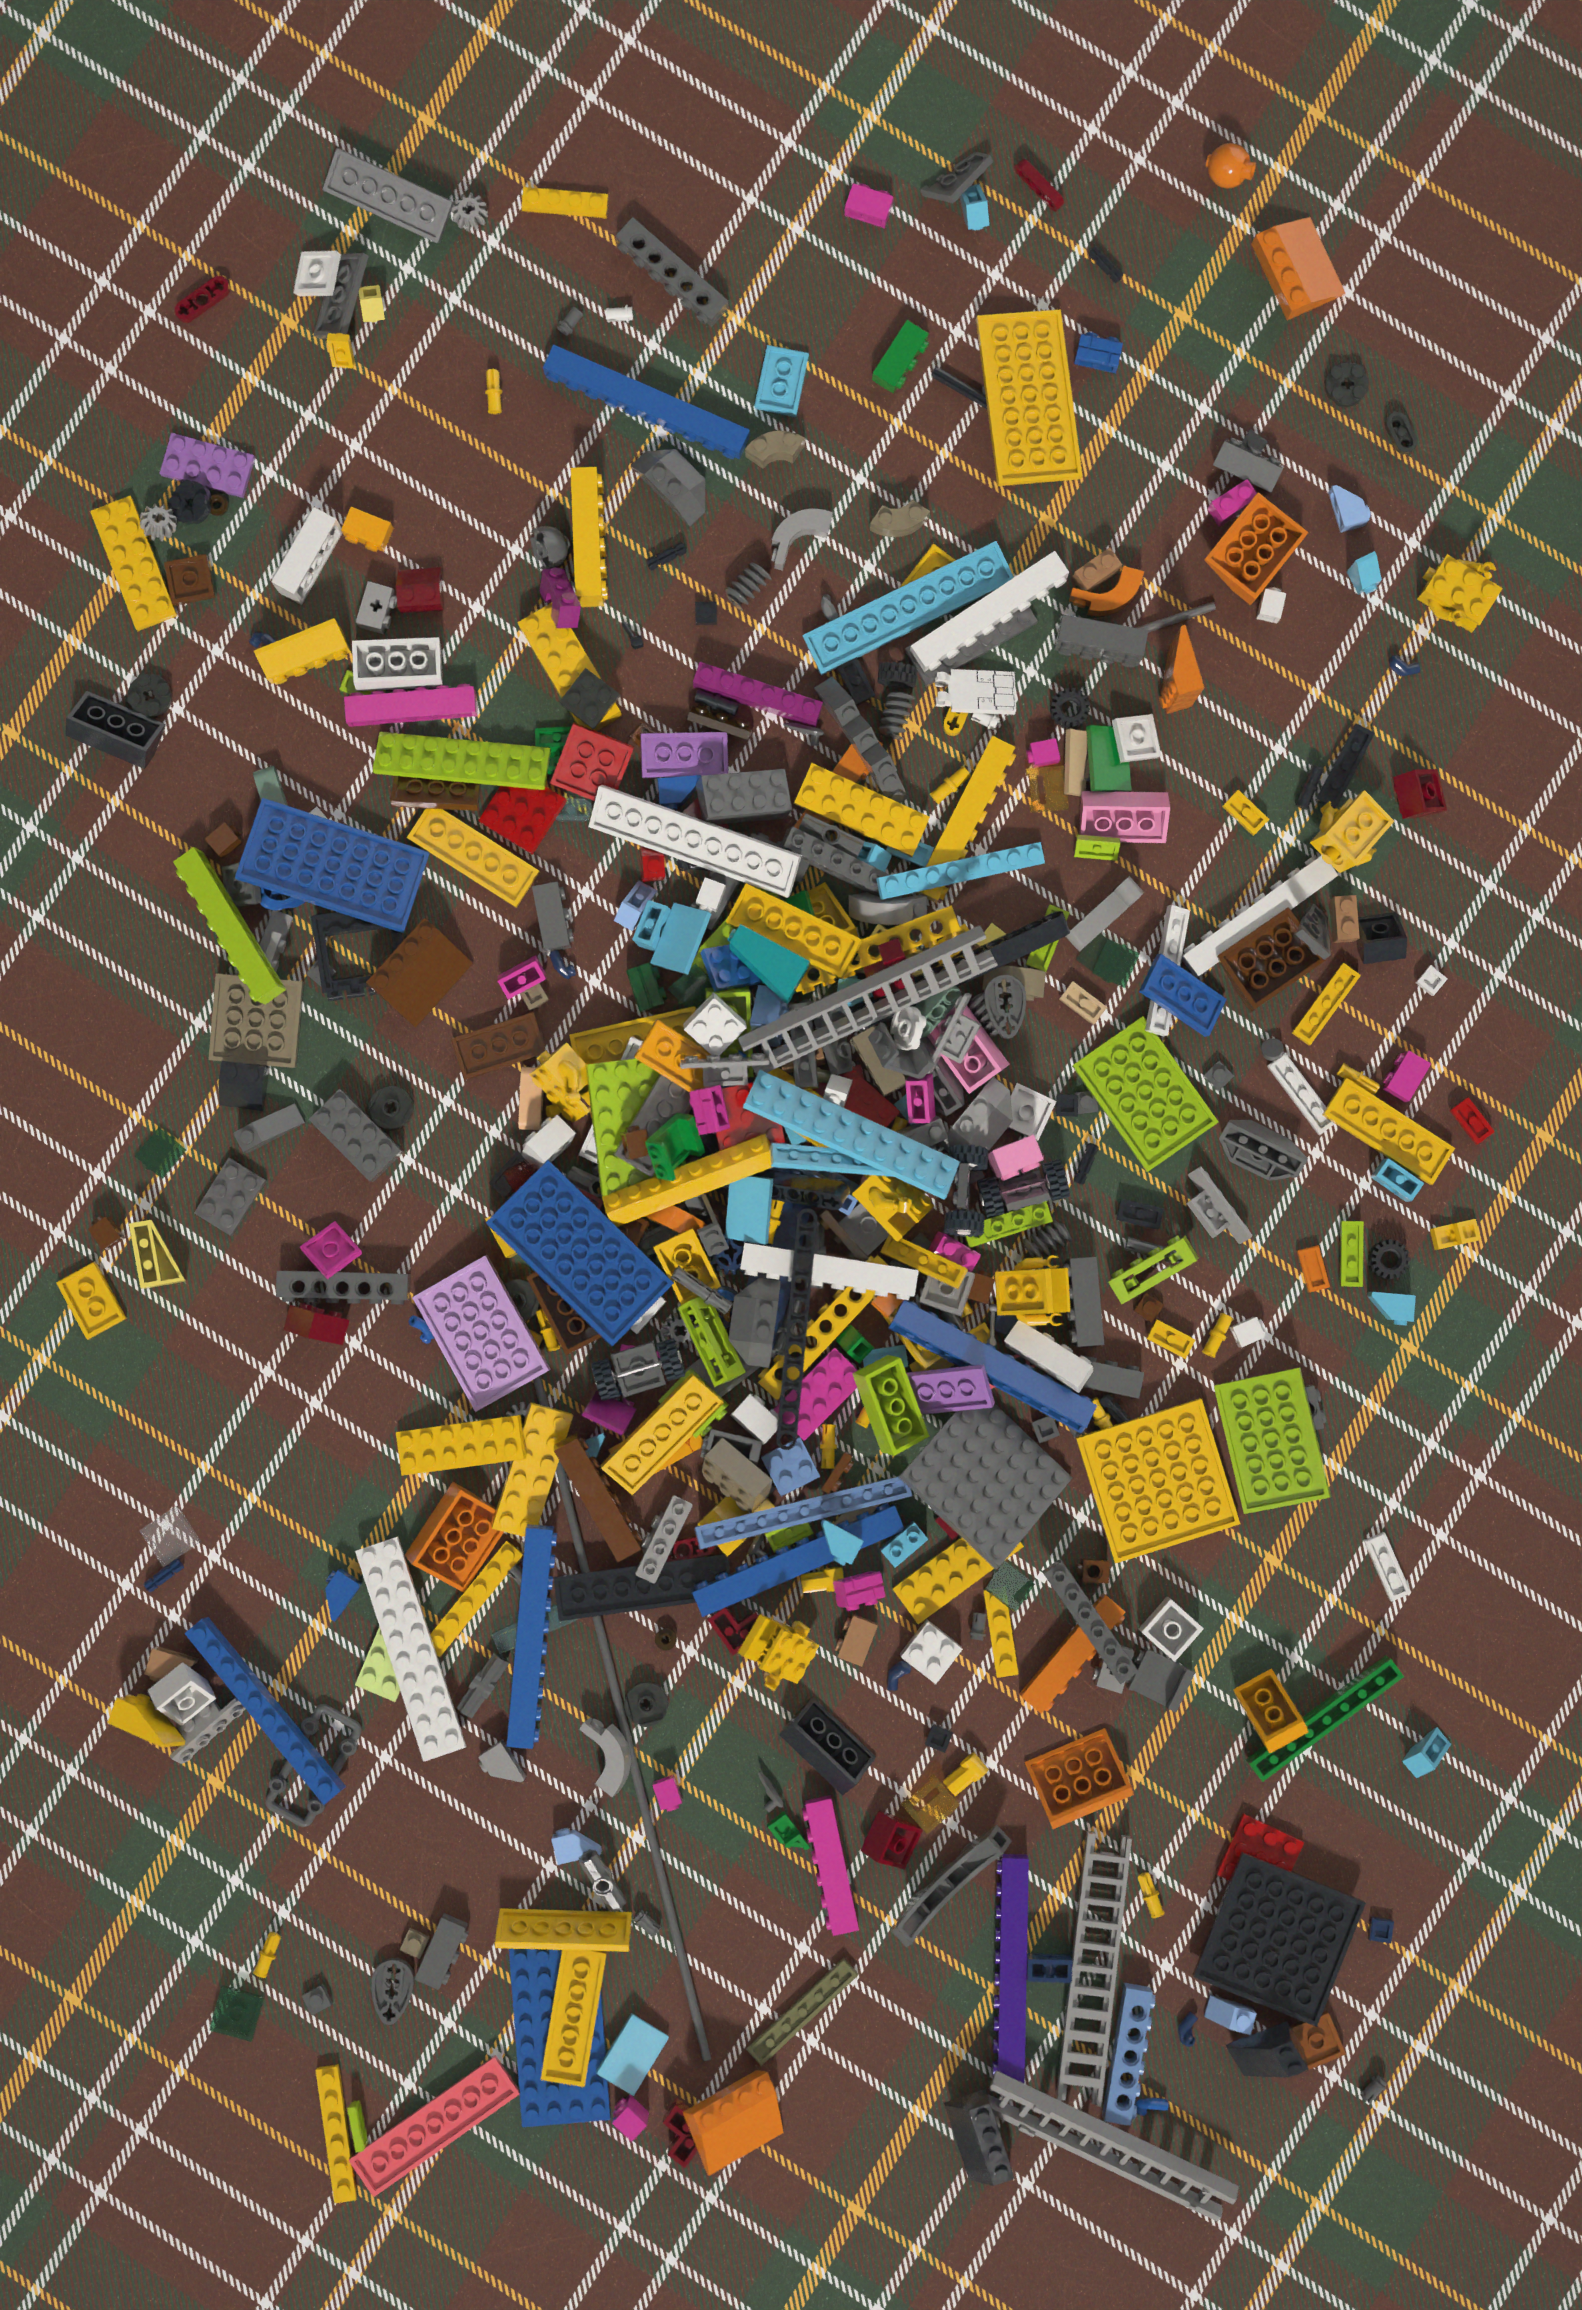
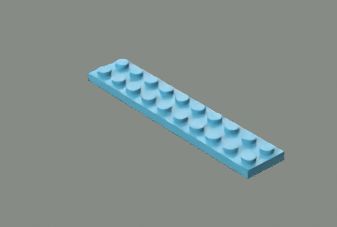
[803,541,1014,675]
[743,1070,960,1199]

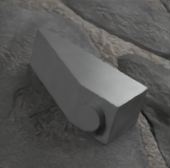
[233,1103,305,1153]

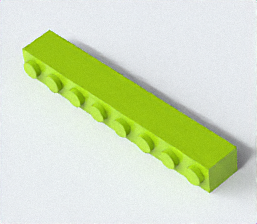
[173,847,286,1005]

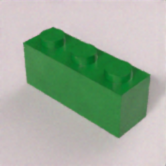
[872,320,930,394]

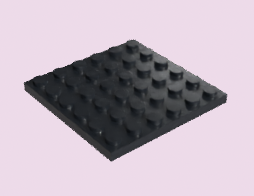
[1192,1851,1366,2027]

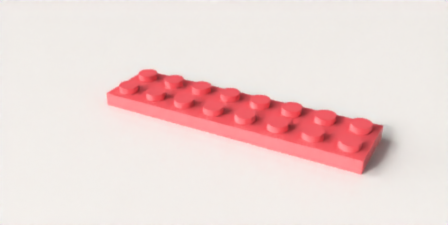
[349,2055,520,2197]

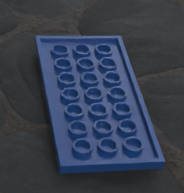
[235,798,430,933]
[486,1160,674,1346]
[509,1948,611,2127]

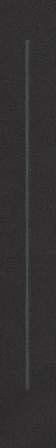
[533,1375,711,2061]

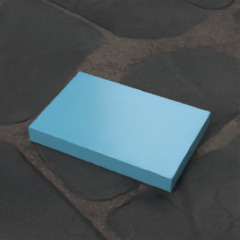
[754,345,809,417]
[650,903,711,974]
[725,1175,773,1244]
[596,2013,669,2096]

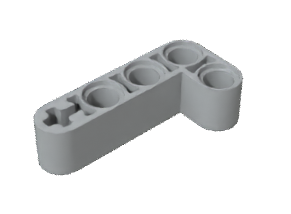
[1065,876,1144,952]

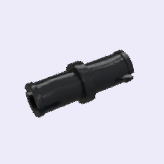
[694,689,739,716]
[1295,765,1324,810]

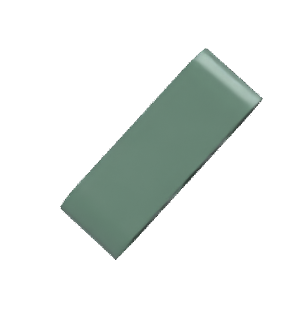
[253,765,288,806]
[915,985,962,1038]

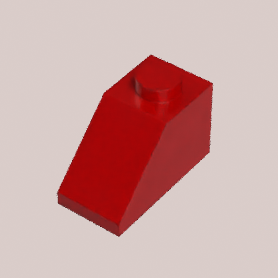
[639,845,665,882]

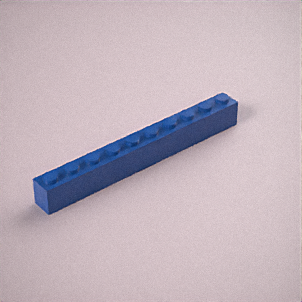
[543,345,750,460]
[889,1300,1097,1433]
[691,1502,905,1617]
[507,1524,557,1749]
[184,1617,346,1805]

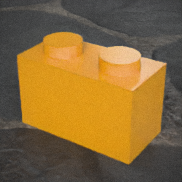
[341,507,394,552]

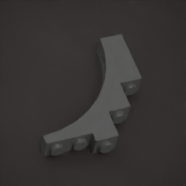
[814,677,909,803]
[891,1825,1012,1947]

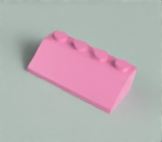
[1079,791,1170,843]

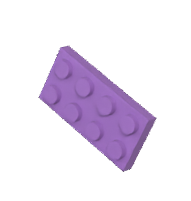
[160,433,255,498]
[640,732,728,778]
[906,1365,995,1414]

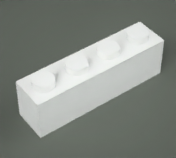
[1004,1320,1093,1393]

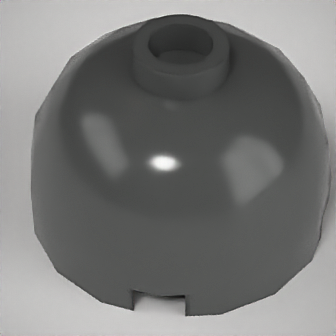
[530,526,570,570]

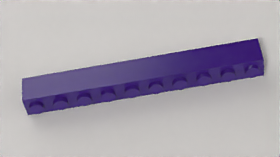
[992,1854,1029,2084]

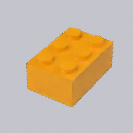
[1233,1668,1308,1753]

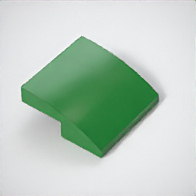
[535,727,571,774]

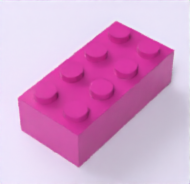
[773,1347,858,1441]

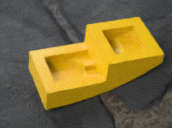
[1430,1219,1481,1250]

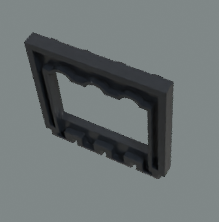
[311,912,403,1001]

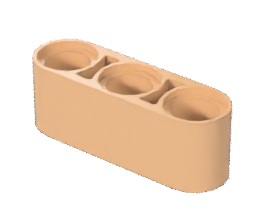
[519,1067,544,1130]

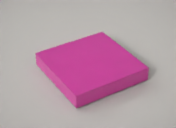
[300,1221,362,1279]

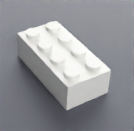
[271,507,342,605]
[352,637,443,691]

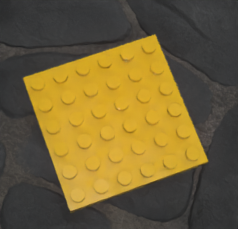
[1076,1398,1240,1564]

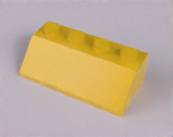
[254,618,351,685]

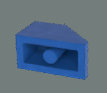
[658,775,701,810]
[325,1568,362,1622]

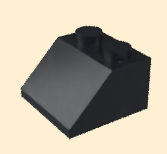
[1356,912,1407,964]
[218,1061,270,1111]

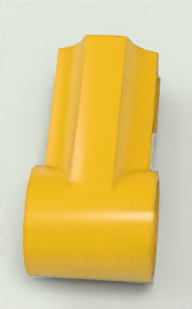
[801,1567,844,1593]
[943,1752,989,1796]

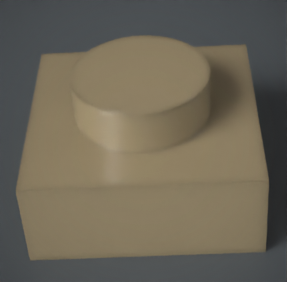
[520,983,549,1011]
[400,1928,430,1959]

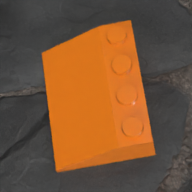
[1251,217,1346,320]
[1205,493,1309,605]
[1159,625,1204,714]
[405,1482,504,1593]
[1025,1728,1134,1829]
[683,2070,784,2176]

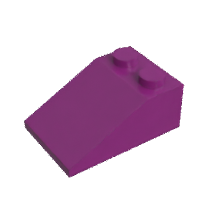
[582,1390,637,1435]

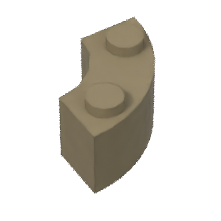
[745,431,805,469]
[870,500,930,537]
[982,965,1046,1001]

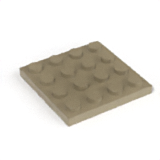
[208,974,304,1068]

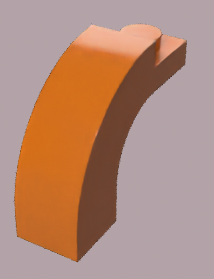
[1069,566,1144,616]
[645,1205,707,1248]

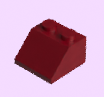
[396,567,444,613]
[1393,769,1447,819]
[860,1811,923,1870]

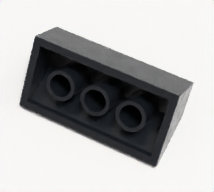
[66,691,166,769]
[779,1697,876,1795]
[944,2089,1014,2186]

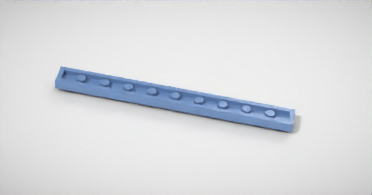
[695,1477,912,1549]

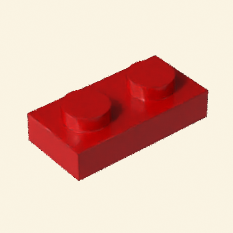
[1449,1097,1495,1145]

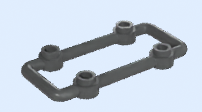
[265,1704,362,1827]

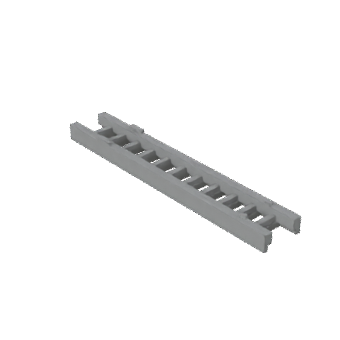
[738,925,997,1076]
[1056,1831,1132,2107]
[988,2071,1239,2222]

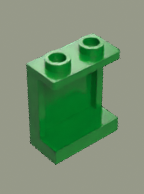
[645,1113,705,1181]

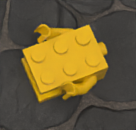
[1417,554,1503,633]
[1310,790,1394,873]
[529,1043,590,1123]
[852,1174,934,1241]
[995,1255,1070,1326]
[738,1614,820,1691]

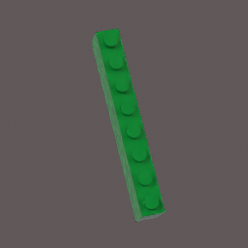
[1245,1655,1404,1782]

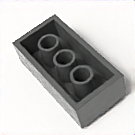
[1054,614,1149,667]
[696,769,792,825]
[309,1089,404,1182]
[1063,1257,1104,1347]

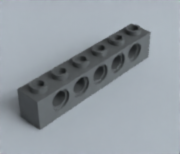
[616,217,729,327]
[779,826,903,899]
[276,1271,411,1305]
[1042,1559,1139,1684]

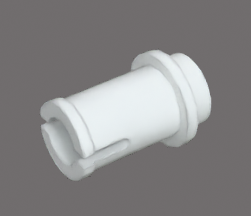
[606,305,633,323]
[971,713,1000,730]

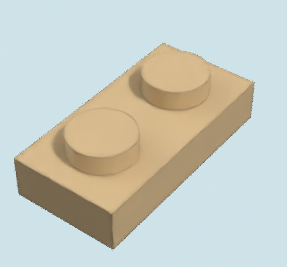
[1059,982,1107,1025]

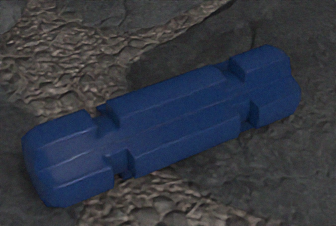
[144,1559,184,1592]

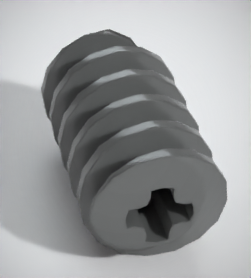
[725,562,772,611]
[878,692,915,740]
[968,991,1008,1039]
[1023,1220,1072,1258]

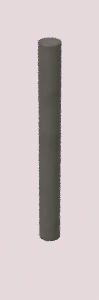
[1136,602,1216,633]

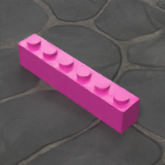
[344,684,478,727]
[802,1795,859,1936]

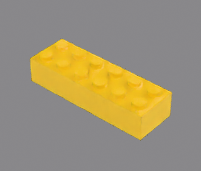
[571,467,608,607]
[517,603,622,731]

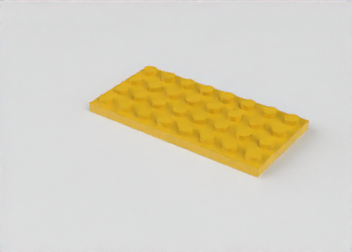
[976,309,1083,486]

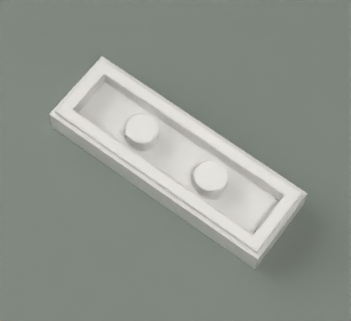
[1363,1532,1411,1602]

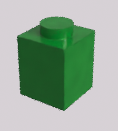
[836,1324,874,1363]

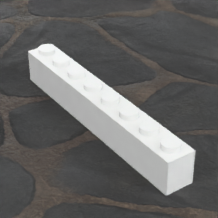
[910,551,1069,672]
[1182,855,1338,978]
[740,1243,919,1300]

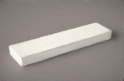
[1267,1053,1335,1135]

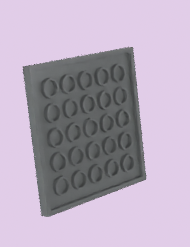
[899,1404,1073,1570]

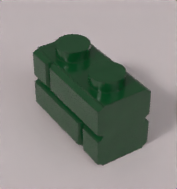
[626,963,667,1013]

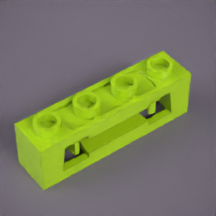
[964,1201,1053,1248]
[1108,1235,1199,1304]
[678,1297,746,1387]

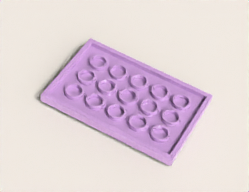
[412,1255,551,1412]

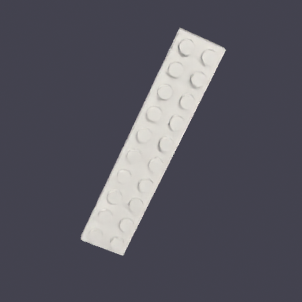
[589,785,802,898]
[355,1537,466,1762]

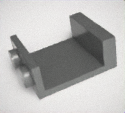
[868,1022,935,1080]
[685,1193,729,1257]
[701,1429,762,1466]
[1125,1647,1195,1713]

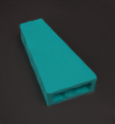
[728,924,810,1004]

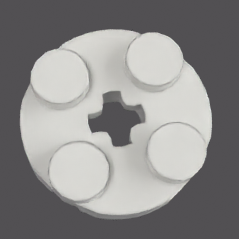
[890,1006,926,1050]

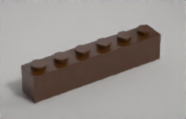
[553,1433,642,1562]

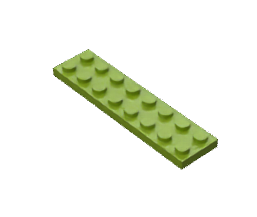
[373,732,551,790]

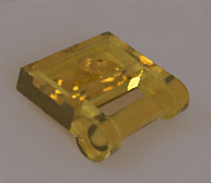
[1026,766,1069,813]
[901,1774,960,1834]

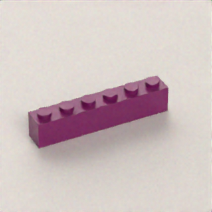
[693,662,823,728]

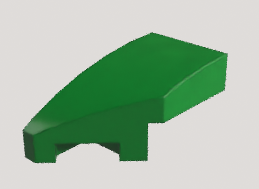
[767,1811,810,1850]

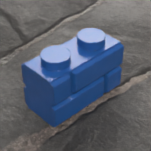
[1074,332,1123,373]

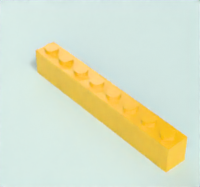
[915,736,1016,904]
[602,1134,772,1227]

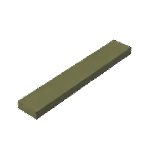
[746,1957,859,2066]

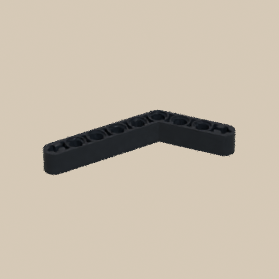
[694,1117,850,1210]

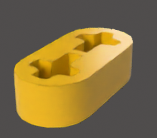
[943,706,968,736]

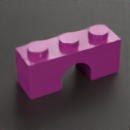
[539,568,581,628]

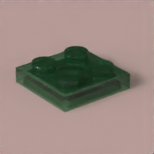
[209,1985,265,2042]

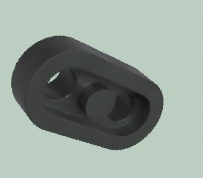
[1385,412,1417,455]

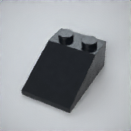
[1226,2021,1309,2078]

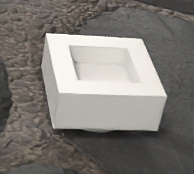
[1415,965,1447,996]

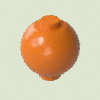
[1206,143,1256,188]

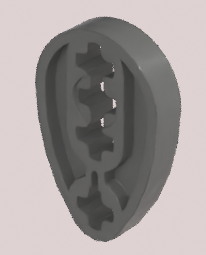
[984,975,1026,1039]
[372,1958,415,2025]

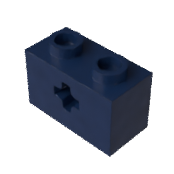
[1027,1953,1072,1983]

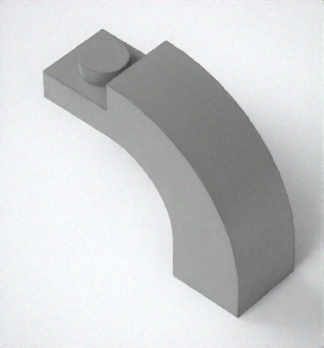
[772,509,833,571]
[849,892,927,925]
[579,1718,631,1797]

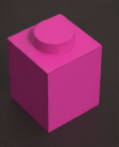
[1026,738,1060,769]
[653,1774,683,1812]

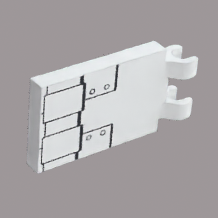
[935,669,1016,715]

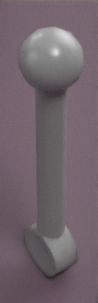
[987,1304,997,1346]

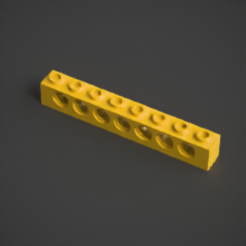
[796,905,961,995]
[758,1255,889,1400]

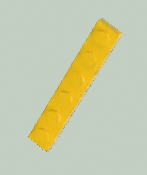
[430,1540,524,1657]
[316,2064,358,2204]

